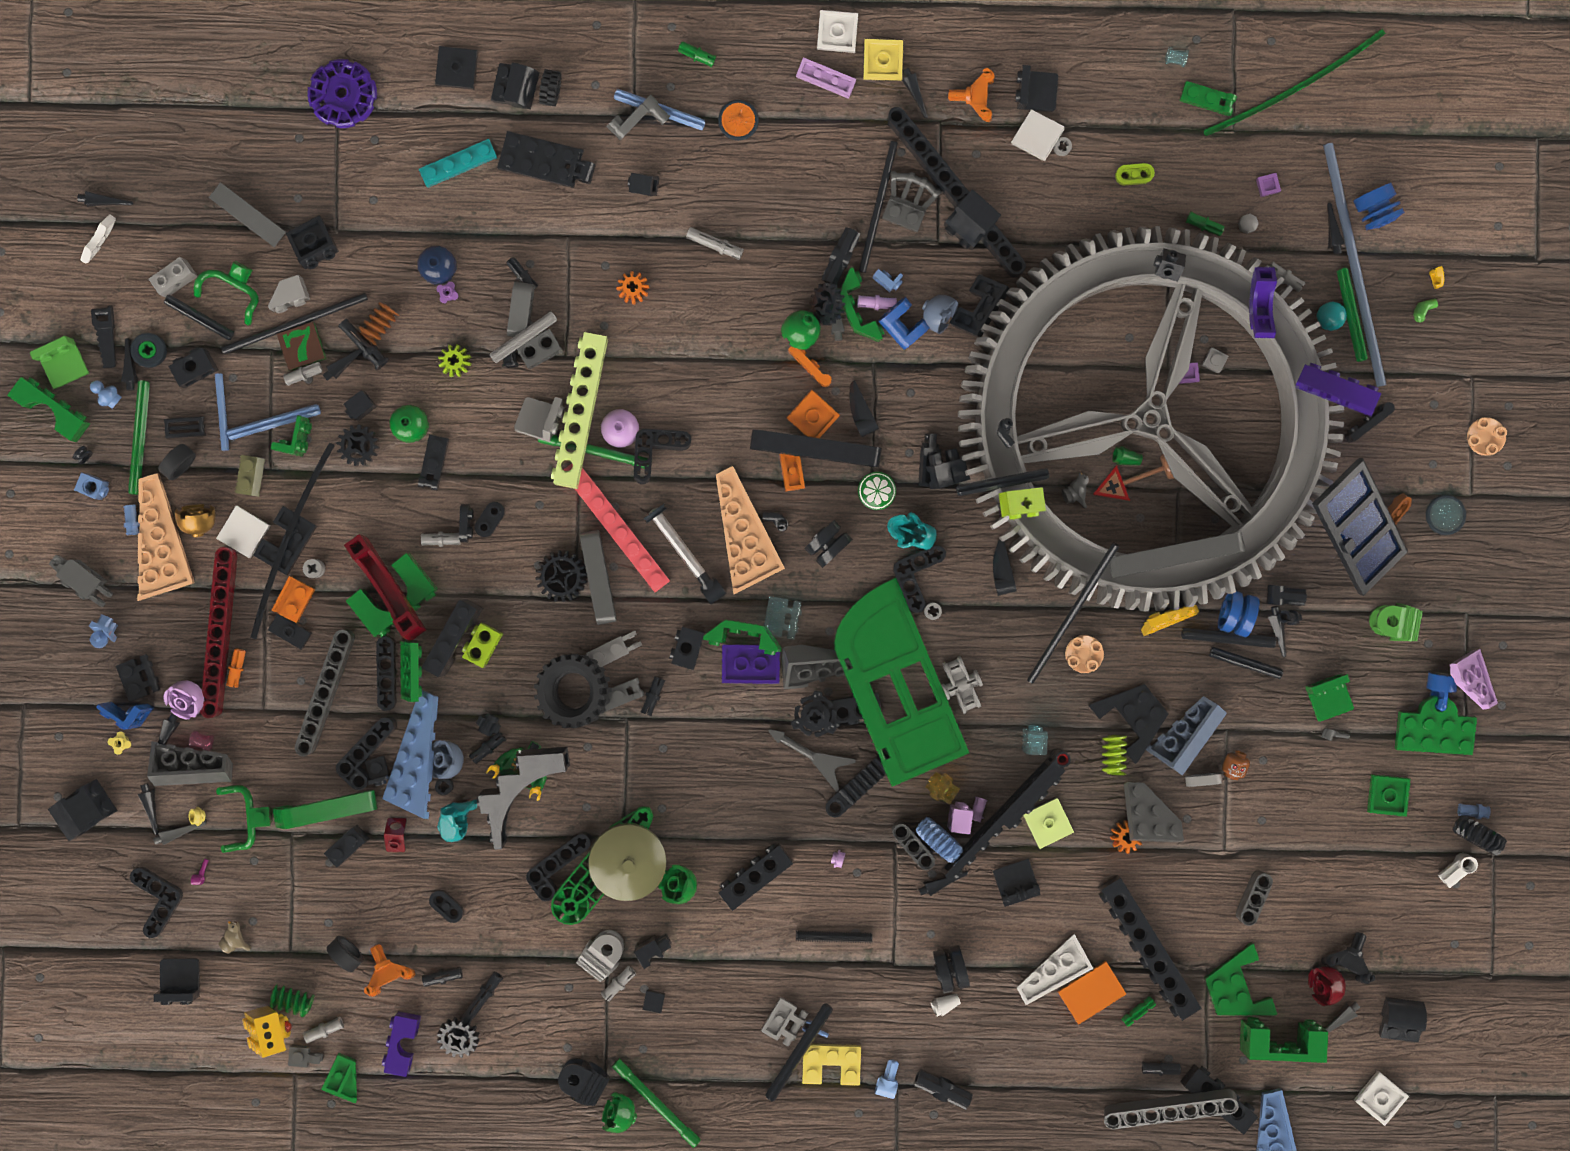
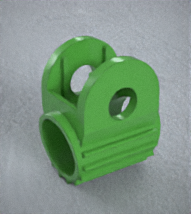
[1369,603,1423,641]

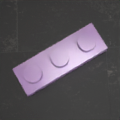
[796,57,856,99]

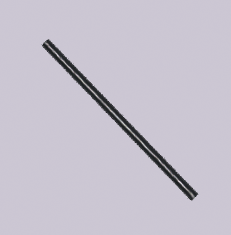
[1027,542,1120,684]

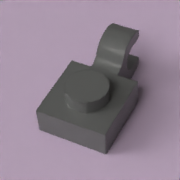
[288,1045,324,1068]

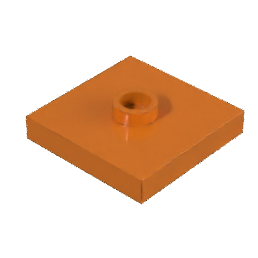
[786,389,840,438]

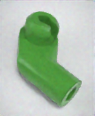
[1413,298,1438,322]

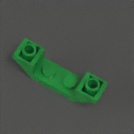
[840,268,884,342]
[703,620,782,655]

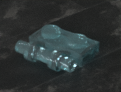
[764,596,802,640]

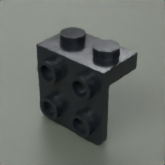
[1015,65,1058,112]
[154,958,200,1005]

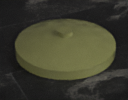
[588,823,666,901]

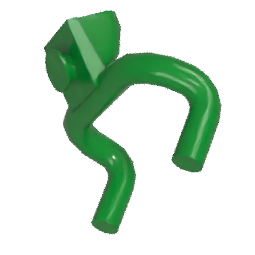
[194,261,259,325]
[216,785,273,853]

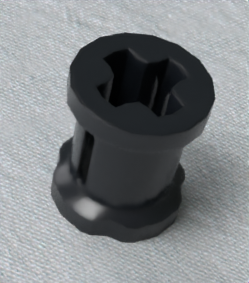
[502,349,519,368]

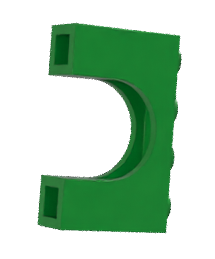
[346,553,438,638]

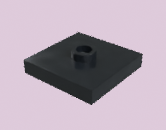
[435,46,478,90]

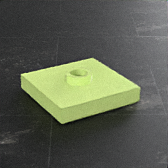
[1023,797,1074,849]

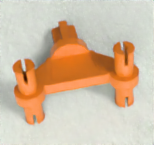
[948,68,995,122]
[364,944,415,997]

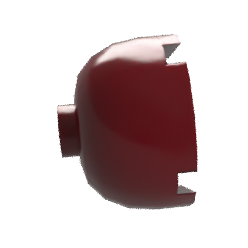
[1308,966,1346,1006]

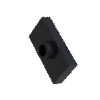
[268,614,312,650]

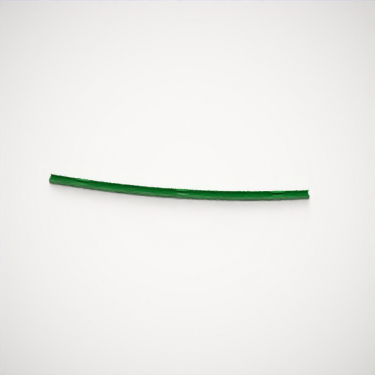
[1204,28,1386,136]

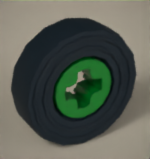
[130,333,167,368]

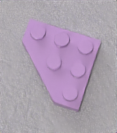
[1450,649,1498,710]

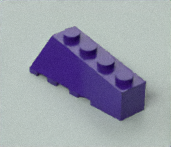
[1295,363,1382,416]

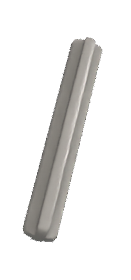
[490,312,557,363]

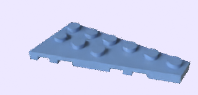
[382,690,438,819]
[1257,1088,1297,1151]

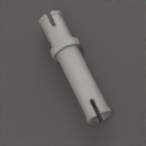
[686,227,744,260]

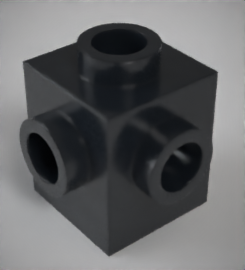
[1153,248,1186,282]

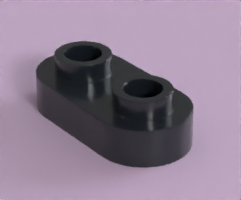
[475,502,505,537]
[459,504,474,543]
[429,890,464,923]

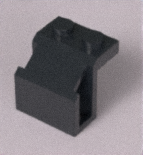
[943,189,1001,250]
[48,779,118,841]

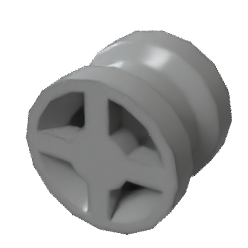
[303,559,325,578]

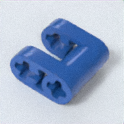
[878,297,930,350]

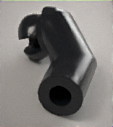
[997,418,1015,449]
[763,512,788,531]

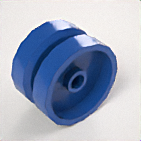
[1218,591,1260,637]

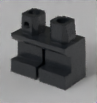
[926,448,971,489]
[634,933,672,969]

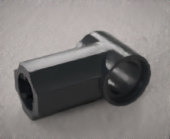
[1266,585,1307,606]

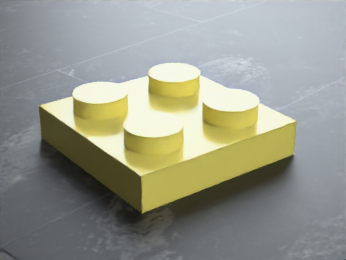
[863,39,903,81]

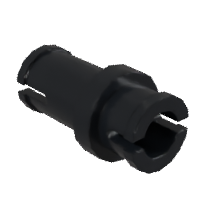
[1278,610,1302,625]

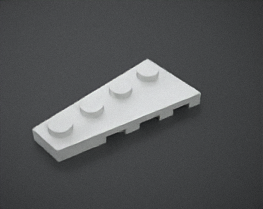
[1016,934,1093,1005]

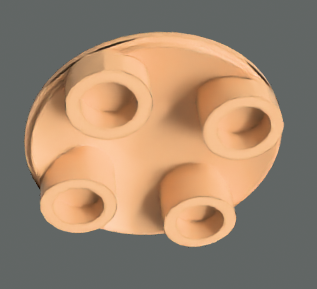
[1467,418,1507,456]
[1065,635,1104,673]

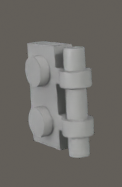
[761,997,809,1047]

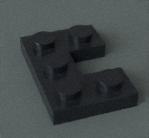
[949,274,1010,337]
[253,506,317,575]

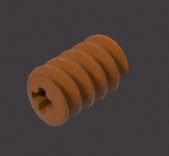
[358,302,400,345]

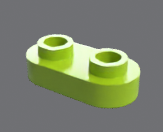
[1115,163,1155,186]

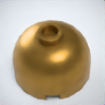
[175,504,215,537]

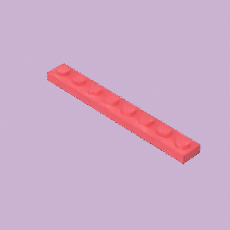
[563,463,670,593]

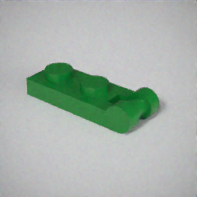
[1179,81,1237,116]

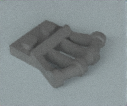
[882,171,943,233]

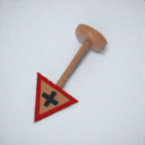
[1093,454,1174,501]

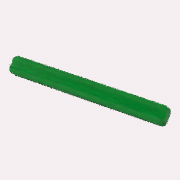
[1337,268,1368,362]

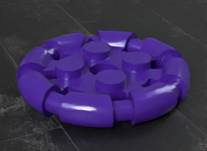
[307,59,377,128]

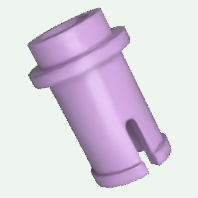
[972,797,987,822]

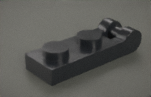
[1345,402,1395,443]
[418,434,449,491]

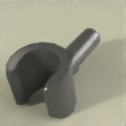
[1321,728,1350,741]

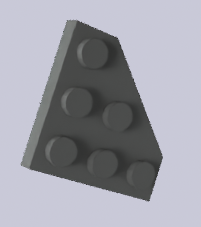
[1124,782,1184,842]

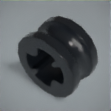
[72,445,92,465]
[435,779,454,795]

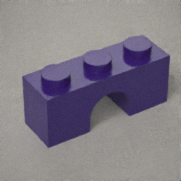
[382,1011,421,1077]

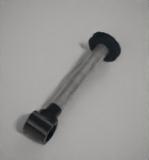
[644,503,727,605]

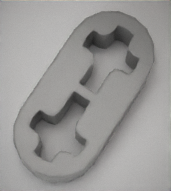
[1185,773,1222,787]

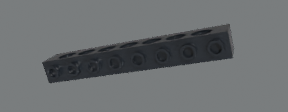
[1098,875,1202,1021]

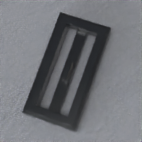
[164,416,206,439]

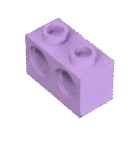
[947,802,973,834]

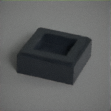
[642,990,665,1013]

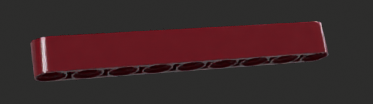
[200,547,238,718]

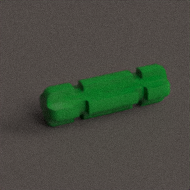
[1121,997,1156,1027]

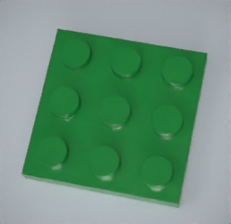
[400,641,422,702]

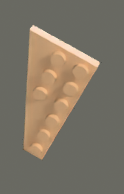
[716,466,785,594]
[137,473,195,601]

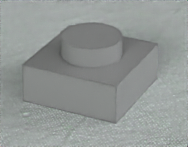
[1202,348,1229,374]

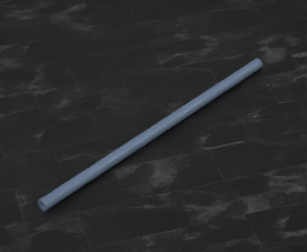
[1323,143,1387,387]

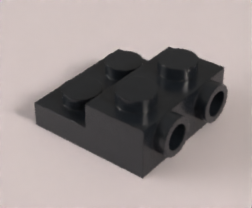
[286,215,339,269]

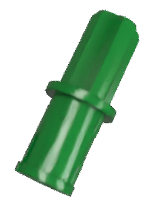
[678,42,716,68]
[1185,211,1224,236]

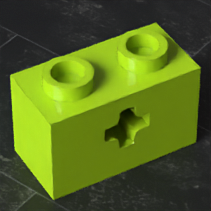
[999,487,1046,520]

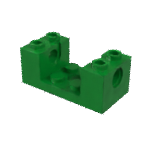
[1240,1017,1328,1063]

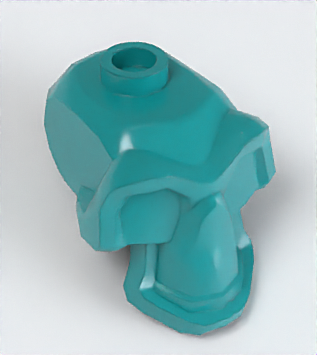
[887,512,937,550]
[437,799,478,842]

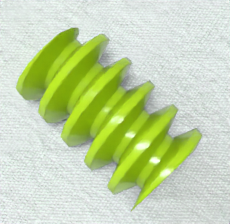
[1102,735,1127,775]

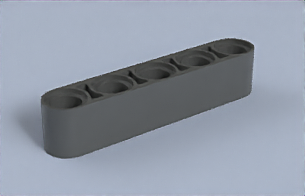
[580,529,617,625]

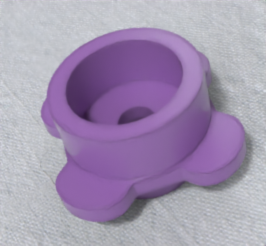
[436,282,458,303]

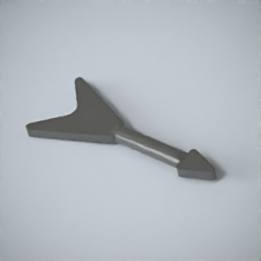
[768,729,856,792]

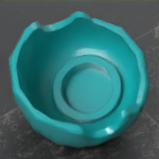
[1316,302,1347,331]

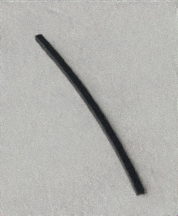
[250,443,335,639]

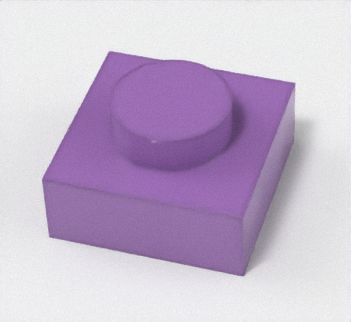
[1256,173,1281,197]
[1179,362,1200,384]

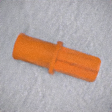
[226,649,246,688]

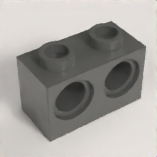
[517,329,563,370]

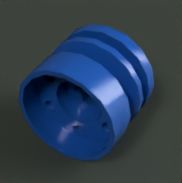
[1353,183,1405,231]

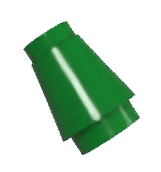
[1112,446,1143,466]

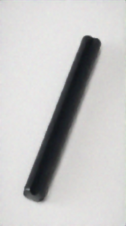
[956,468,1050,496]
[1181,628,1276,648]

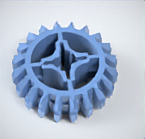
[916,817,963,863]

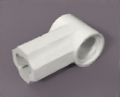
[1437,853,1478,888]

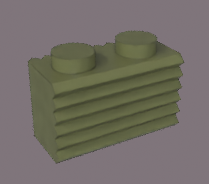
[235,455,265,497]

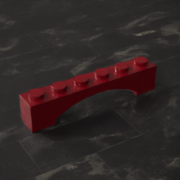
[344,534,426,641]

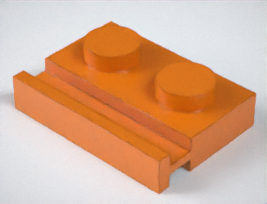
[272,576,315,623]

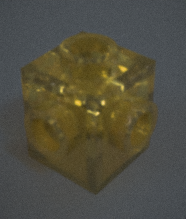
[925,772,960,805]

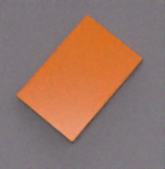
[1057,961,1126,1025]

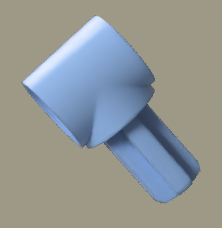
[875,1060,899,1099]

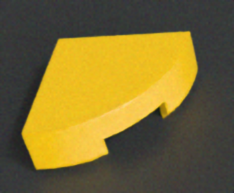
[1429,266,1444,289]

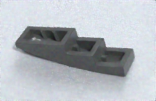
[209,182,286,247]

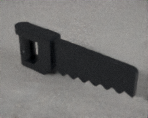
[91,305,116,368]

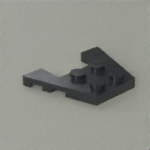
[1088,684,1169,764]

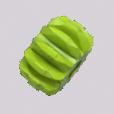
[438,345,471,377]

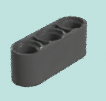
[507,281,535,337]
[892,821,935,870]
[1236,870,1273,926]

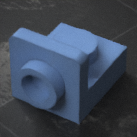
[872,269,903,293]

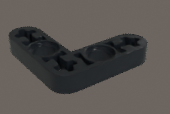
[634,429,692,484]
[893,545,946,613]
[130,867,183,938]

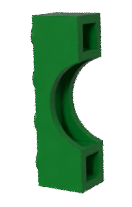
[7,377,90,442]

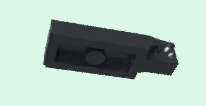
[918,433,941,487]

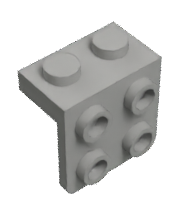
[514,397,565,442]

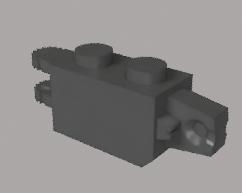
[49,555,113,607]

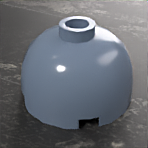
[922,295,958,334]
[432,740,464,779]

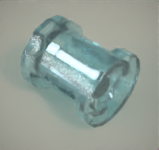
[1165,46,1189,67]

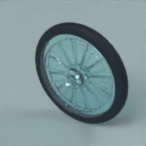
[1426,495,1466,535]

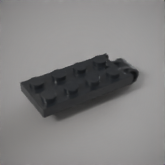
[497,131,596,188]

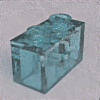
[1022,725,1048,755]

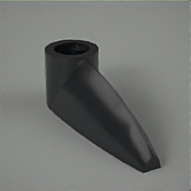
[849,380,879,437]
[993,540,1017,596]

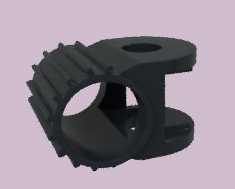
[558,1058,610,1107]

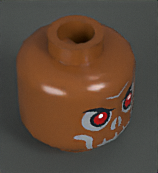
[1222,750,1250,780]

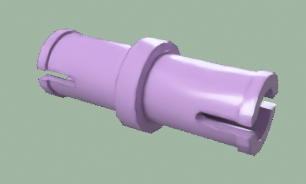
[857,295,897,311]

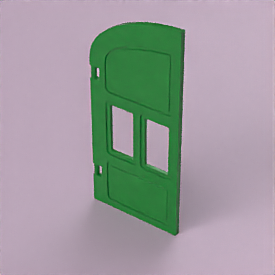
[834,578,969,787]

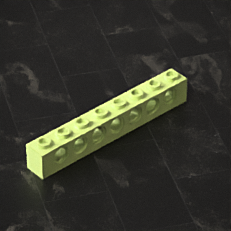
[551,332,608,489]

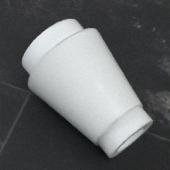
[931,993,961,1017]

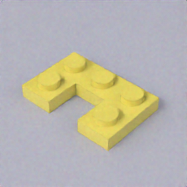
[802,1044,861,1085]

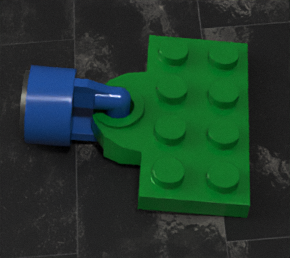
[1395,669,1477,755]

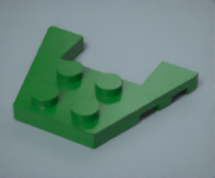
[1204,942,1277,1015]

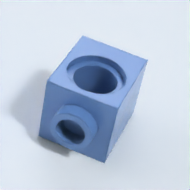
[74,472,110,500]

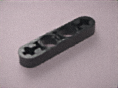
[376,636,396,711]

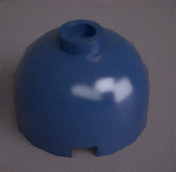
[417,246,457,285]

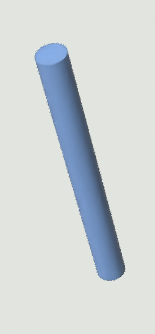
[215,373,229,451]

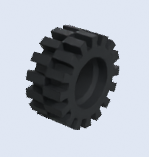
[539,69,562,107]

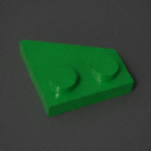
[321,1053,357,1104]

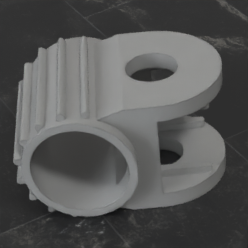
[576,930,624,982]

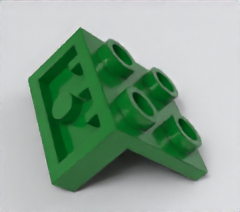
[271,415,312,457]
[1305,673,1354,722]

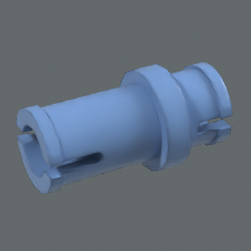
[123,505,140,535]
[1458,804,1491,819]

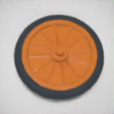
[718,100,759,141]

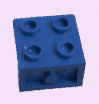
[96,702,154,730]

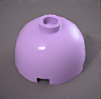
[601,409,639,448]
[163,680,205,720]

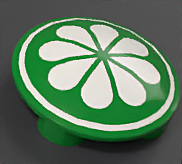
[858,472,896,510]

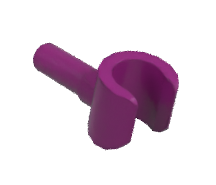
[191,859,209,885]

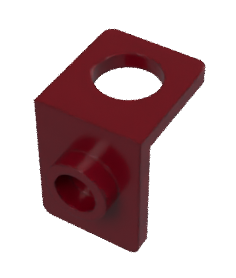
[384,818,407,852]

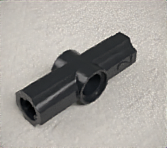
[821,227,860,284]
[914,1069,973,1110]

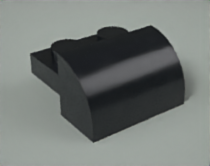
[491,62,540,110]
[1379,997,1427,1043]

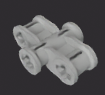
[941,656,983,714]

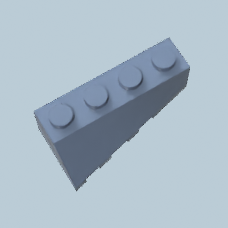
[1146,696,1227,776]

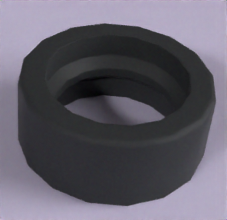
[158,444,196,480]
[326,936,364,972]

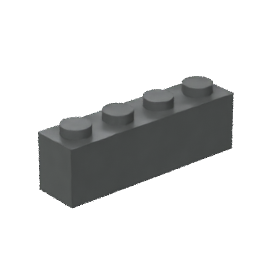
[147,741,233,786]

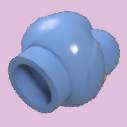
[90,380,122,409]

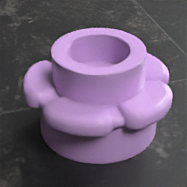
[831,850,846,868]

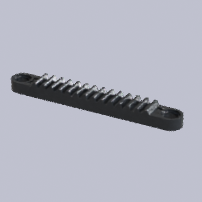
[825,748,889,818]

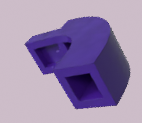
[1249,267,1277,338]

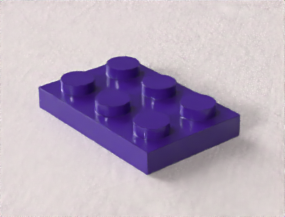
[722,645,780,684]

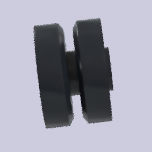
[804,520,853,568]
[933,945,970,994]

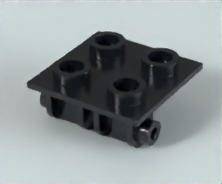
[992,858,1041,907]

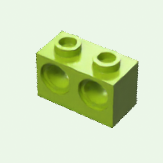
[462,623,503,668]

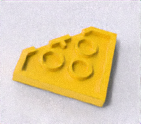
[1141,605,1199,636]

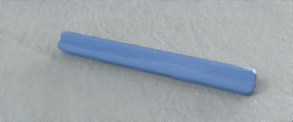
[614,89,705,130]
[227,404,321,440]

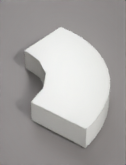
[80,214,116,264]

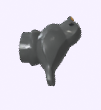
[1061,472,1089,509]

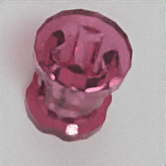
[189,730,214,751]

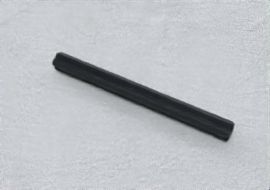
[766,1003,833,1102]

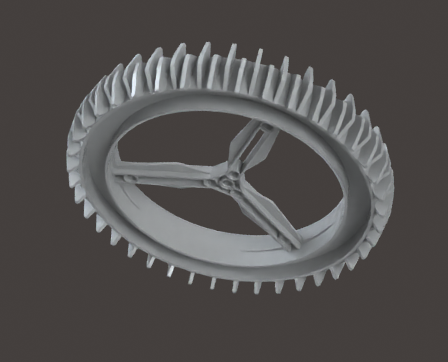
[958,226,1344,611]

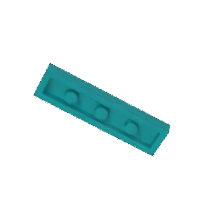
[419,139,498,188]

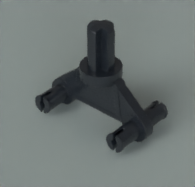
[1321,932,1375,984]

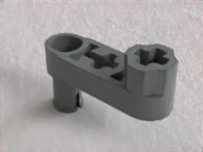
[606,94,670,140]

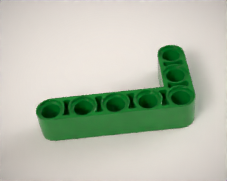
[272,790,378,829]

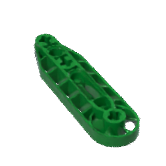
[551,806,654,925]

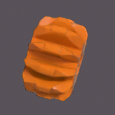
[616,271,649,305]
[1110,820,1142,854]

